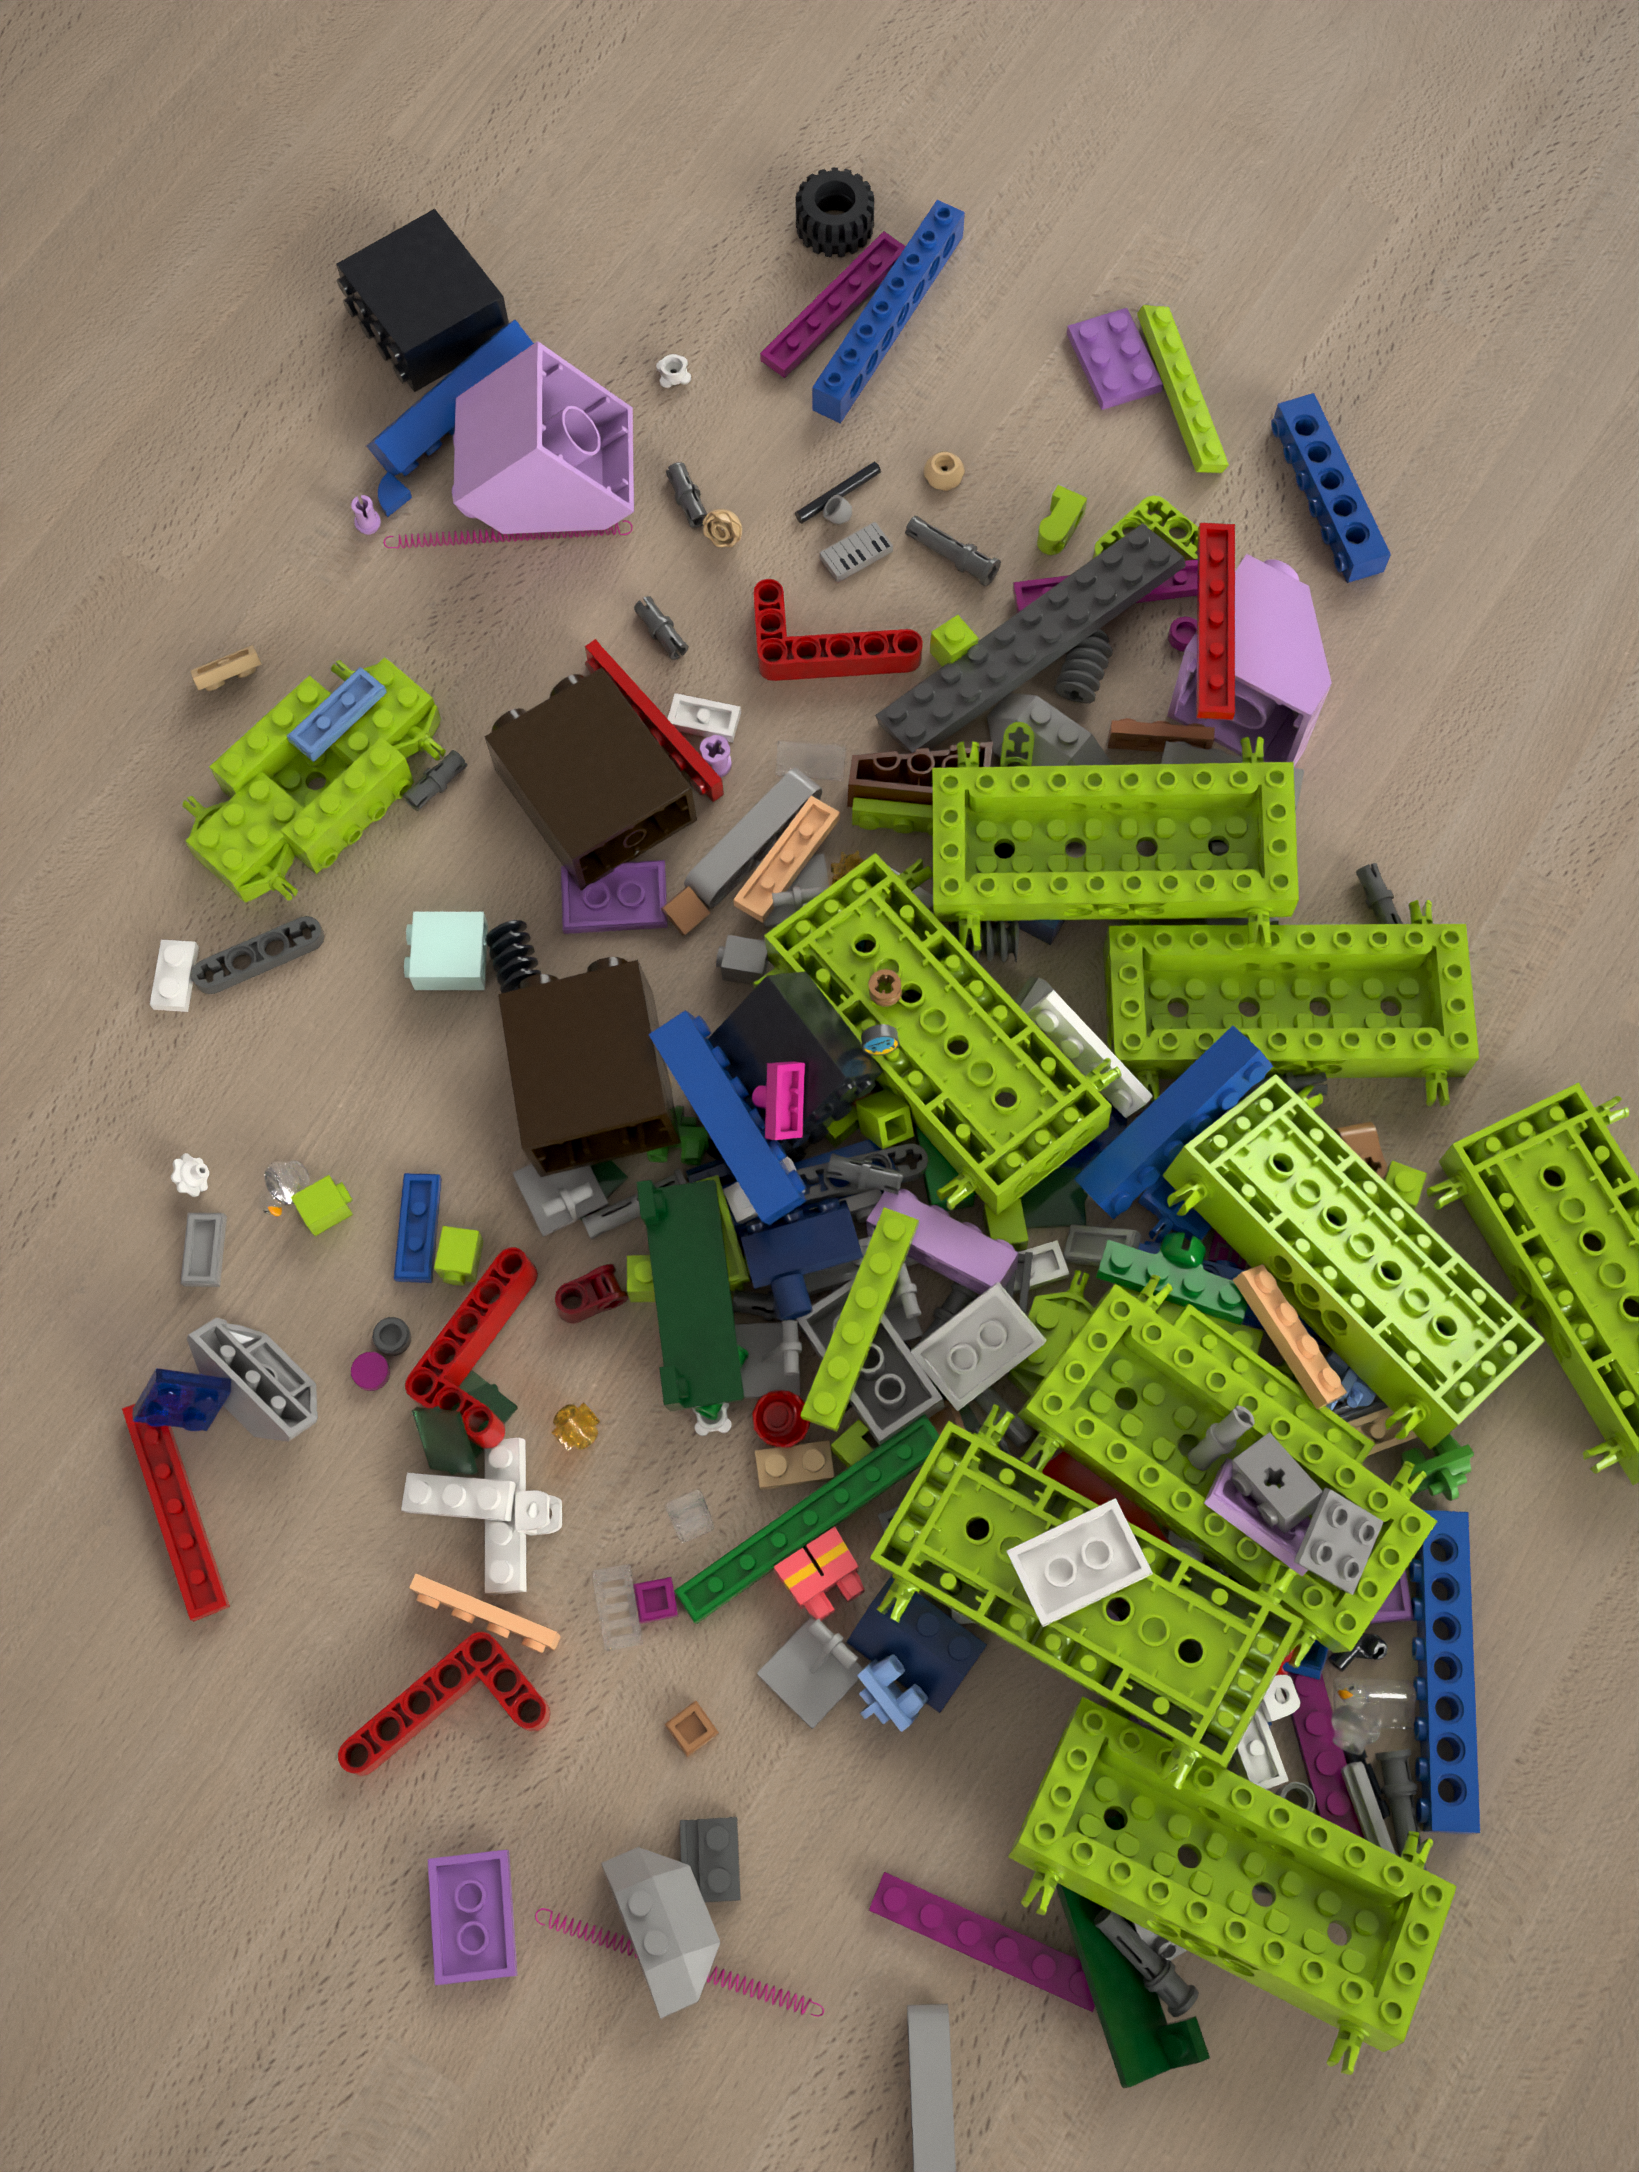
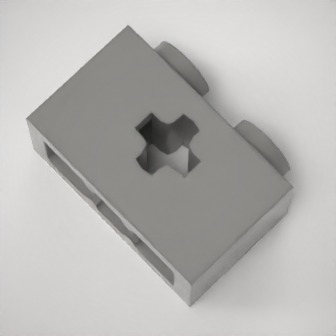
[1231,1432,1323,1534]

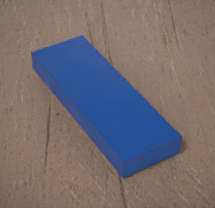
[394,1173,442,1283]

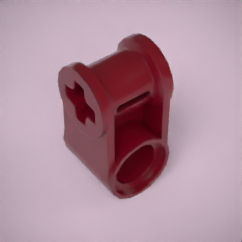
[555,1264,629,1324]

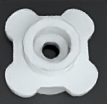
[656,354,691,388]
[692,1403,732,1436]

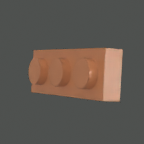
[1108,718,1215,752]

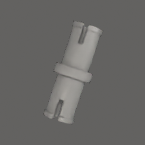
[1188,1406,1255,1471]

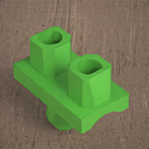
[647,1105,711,1166]
[1401,1434,1474,1501]

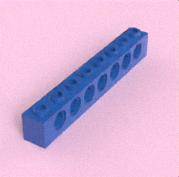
[812,200,965,424]
[1409,1510,1480,1835]

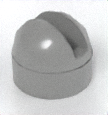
[823,495,852,525]

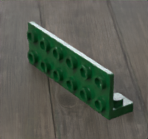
[637,1180,744,1411]
[1056,1814,1210,2089]

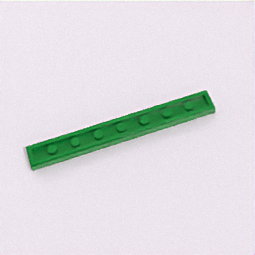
[674,1414,940,1624]

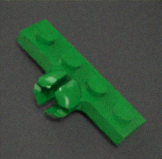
[1096,1232,1248,1325]

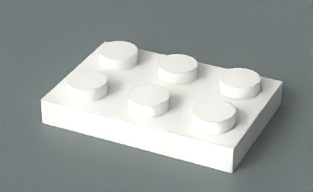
[910,1282,1046,1411]
[1007,1498,1153,1627]

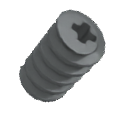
[1054,629,1113,704]
[948,921,1019,963]

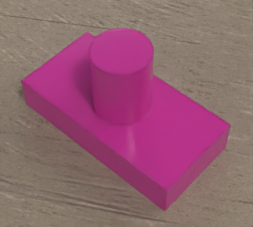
[752,1061,805,1140]

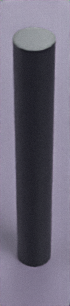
[795,461,881,524]

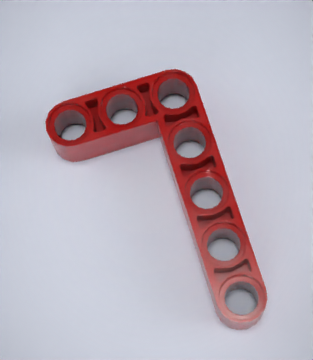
[753,579,923,681]
[405,1247,538,1449]
[338,1632,551,1776]

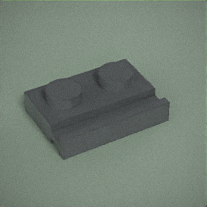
[680,1817,741,1902]

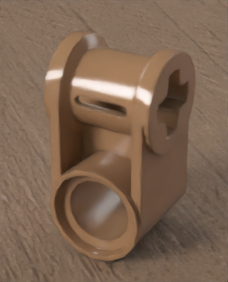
[1333,1121,1387,1179]

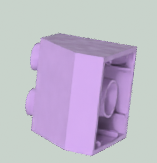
[452,341,634,534]
[1167,554,1332,767]

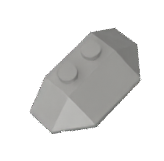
[987,693,1113,767]
[187,1317,318,1442]
[601,1847,720,2019]

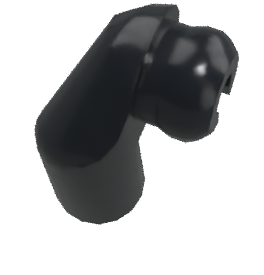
[1328,1633,1388,1672]

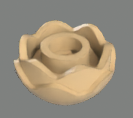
[924,451,965,491]
[703,509,742,547]

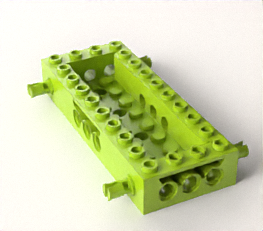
[932,736,1299,951]
[753,853,1122,1216]
[1103,900,1479,1108]
[1163,1074,1545,1449]
[1427,1082,1639,1485]
[1017,1275,1437,1668]
[870,1404,1303,1791]
[1008,1696,1457,2075]

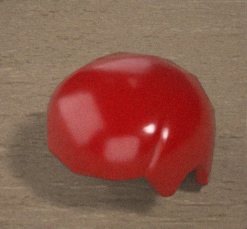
[752,1390,810,1448]

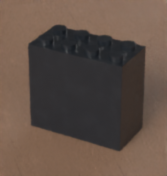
[336,209,509,392]
[708,972,883,1163]

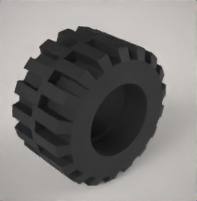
[795,168,874,257]

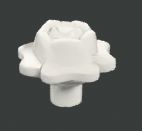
[171,1153,209,1197]

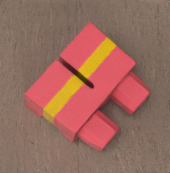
[774,1527,865,1621]

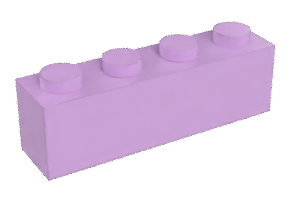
[866,1188,1018,1295]

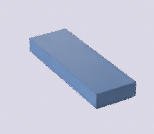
[287,667,387,762]

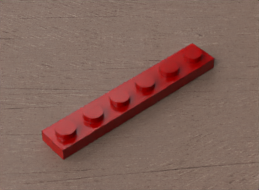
[1197,523,1235,720]
[585,639,724,802]
[122,1395,230,1622]

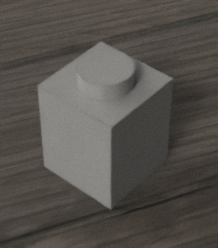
[716,935,769,985]

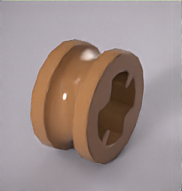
[868,969,902,1007]

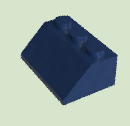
[740,1198,863,1289]
[846,1574,987,1713]

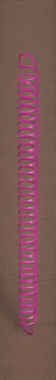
[383,520,633,549]
[535,1908,824,2017]

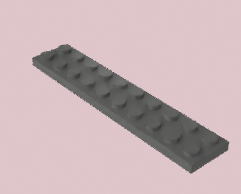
[875,523,1186,754]

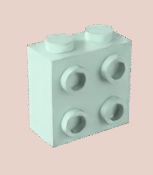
[404,912,488,990]

